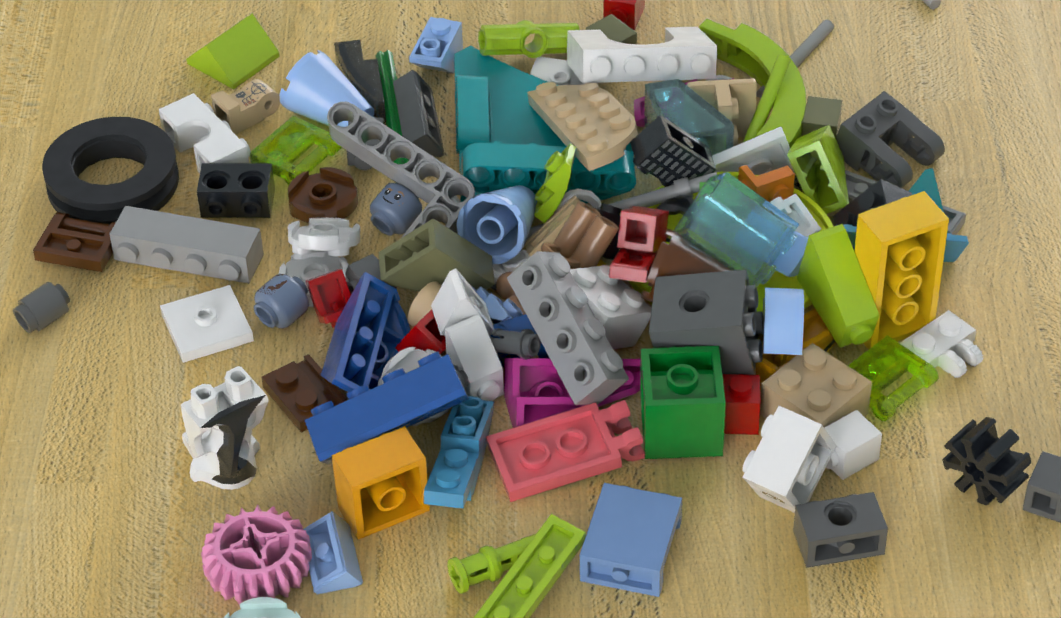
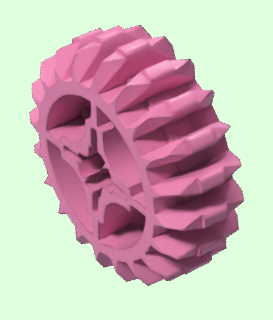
[201,504,312,606]

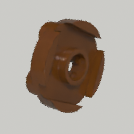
[288,167,358,223]

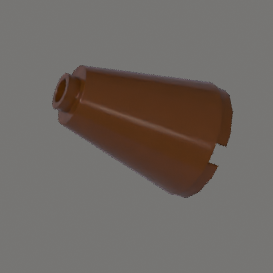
[641,229,734,302]

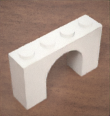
[567,27,717,83]

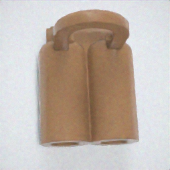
[541,201,619,269]

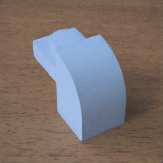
[763,288,804,355]

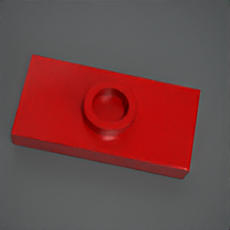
[609,248,658,283]

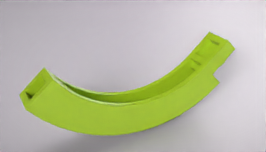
[699,19,806,148]

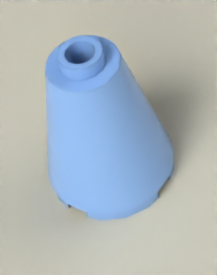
[280,50,375,127]
[456,186,537,264]

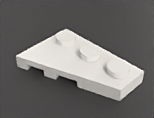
[712,127,799,183]

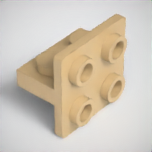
[686,78,757,154]

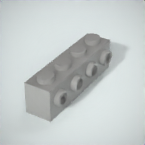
[507,251,629,405]

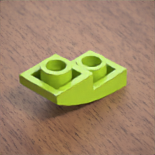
[534,143,576,223]

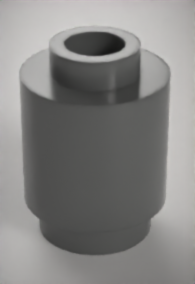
[13,282,70,333]

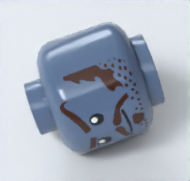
[254,274,309,329]

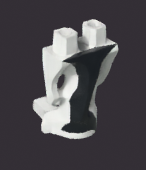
[181,366,269,490]

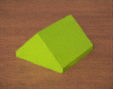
[186,13,280,90]

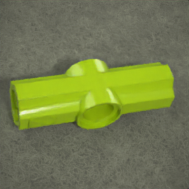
[478,20,580,58]

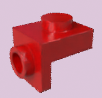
[305,269,351,328]

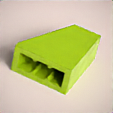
[787,125,849,214]
[797,224,879,348]

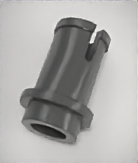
[490,328,541,360]

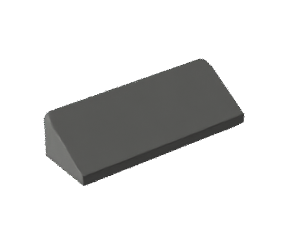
[393,70,444,157]

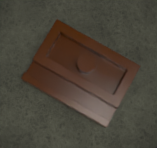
[261,354,348,433]

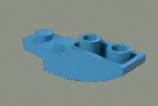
[424,396,494,509]

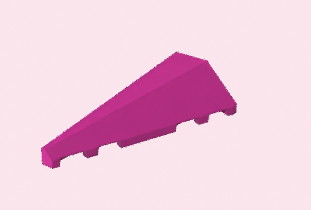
[504,358,640,428]

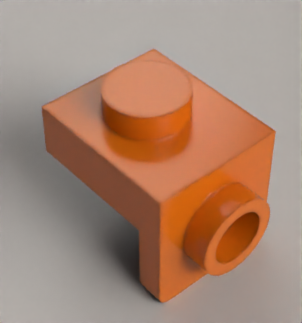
[736,165,795,212]

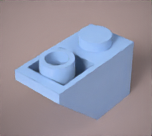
[409,17,463,73]

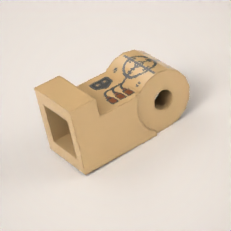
[211,79,280,135]

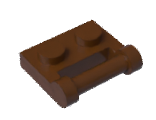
[33,212,116,272]

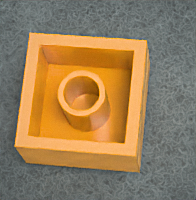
[332,426,430,540]

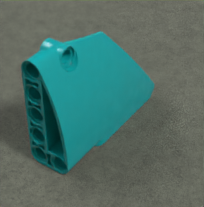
[454,45,636,204]

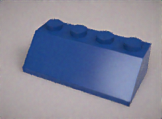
[305,352,469,464]

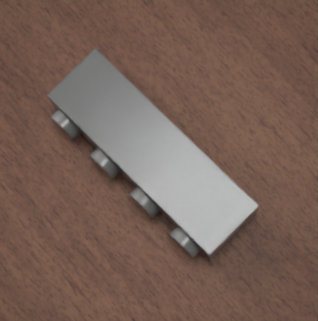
[110,206,264,284]

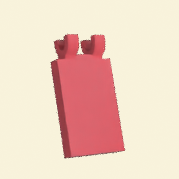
[486,400,645,502]

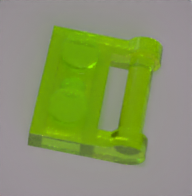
[250,116,342,185]
[848,335,939,421]

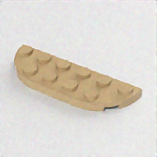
[527,82,638,171]

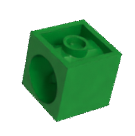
[640,346,726,459]

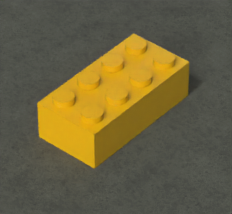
[854,191,949,352]

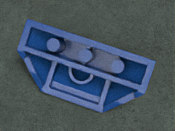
[321,272,411,392]

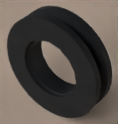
[42,117,179,225]

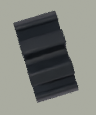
[942,417,1032,505]

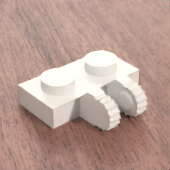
[895,310,983,378]

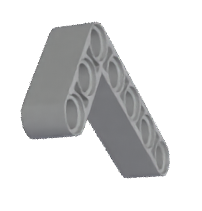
[327,102,475,237]

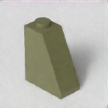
[379,219,495,291]

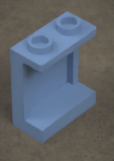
[579,483,682,597]

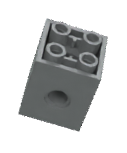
[649,270,764,375]

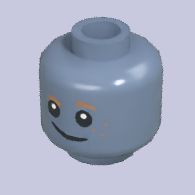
[370,183,422,236]

